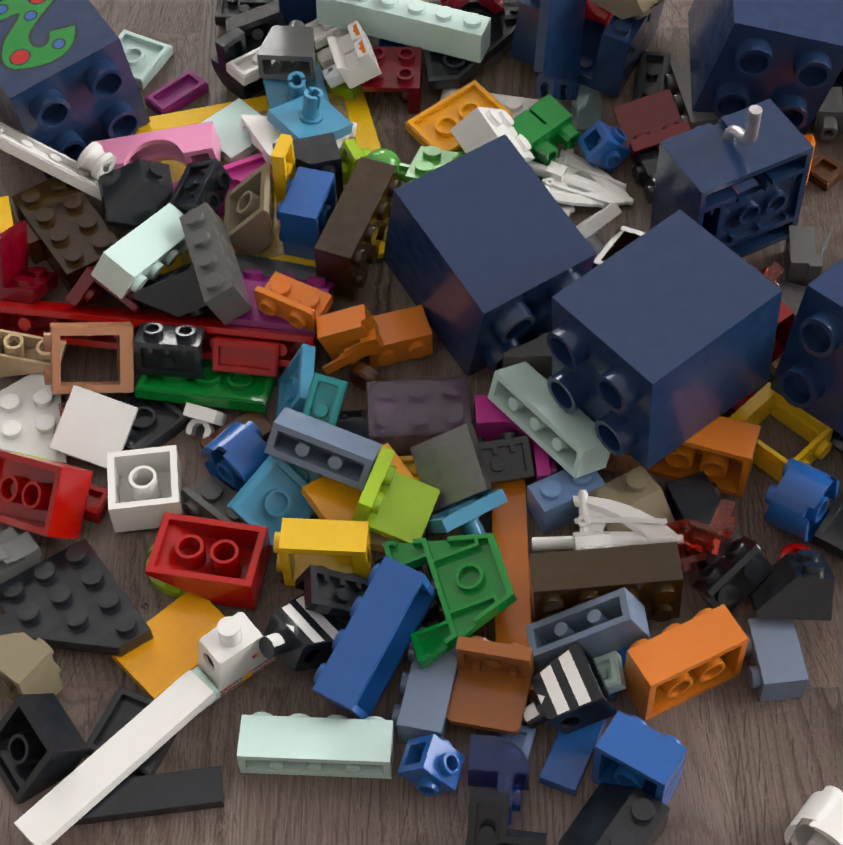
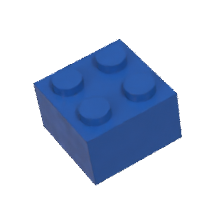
[276,167,337,260]
[591,710,688,805]

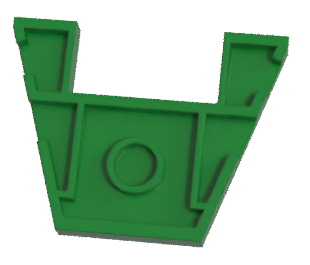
[382,533,517,669]

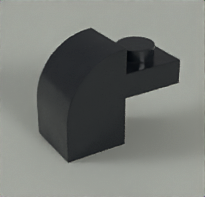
[211,27,264,100]

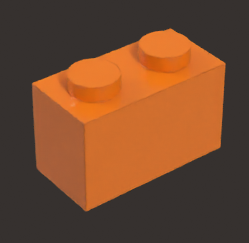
[366,305,433,368]

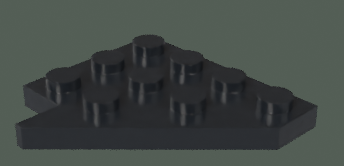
[423,0,518,90]
[0,538,153,656]

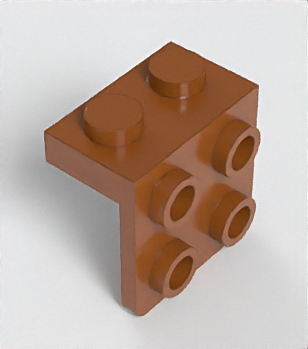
[446,636,535,735]

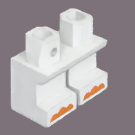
[316,20,382,89]

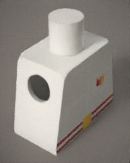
[198,612,276,697]

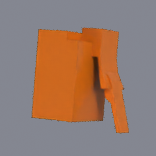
[316,304,384,375]

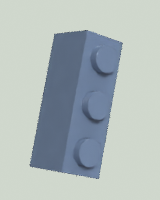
[264,407,383,491]
[526,587,650,668]
[392,627,458,743]

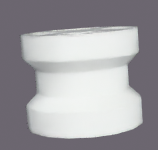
[77,141,117,181]

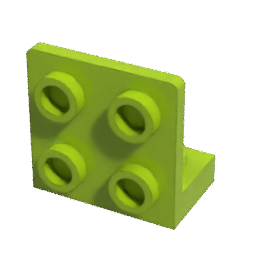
[352,446,440,543]

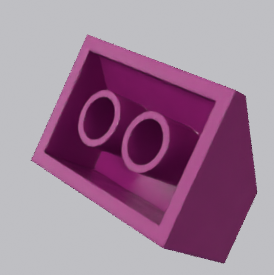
[228,269,335,334]

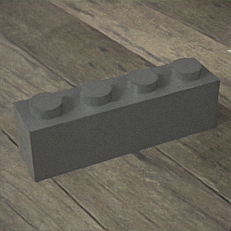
[179,202,253,325]

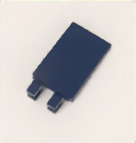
[533,0,586,101]

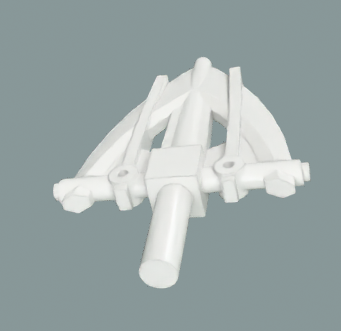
[528,148,635,208]
[532,489,684,551]

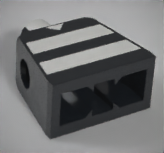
[259,594,345,672]
[524,642,618,734]

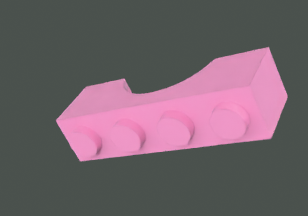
[96,121,221,171]

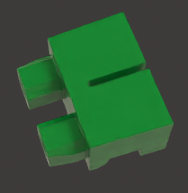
[512,94,580,165]

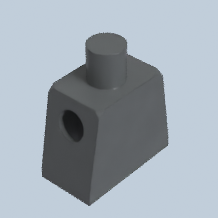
[257,20,316,81]

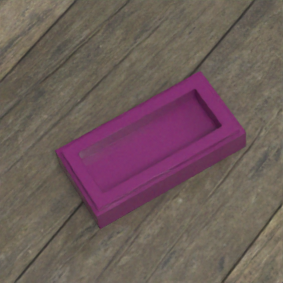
[145,69,209,115]

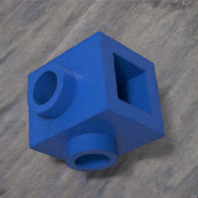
[577,120,631,172]
[397,734,465,796]

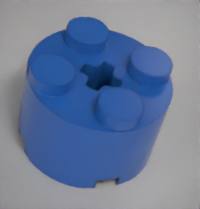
[201,421,269,492]
[764,458,840,542]

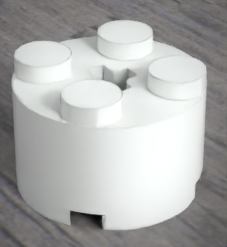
[784,786,843,845]

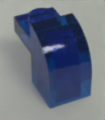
[468,734,530,825]

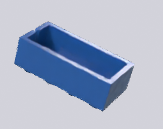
[313,555,437,719]

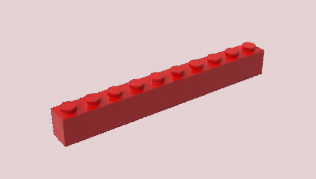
[0,300,320,367]

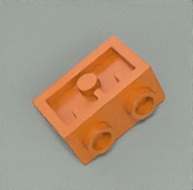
[254,271,333,332]

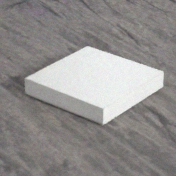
[49,385,139,470]

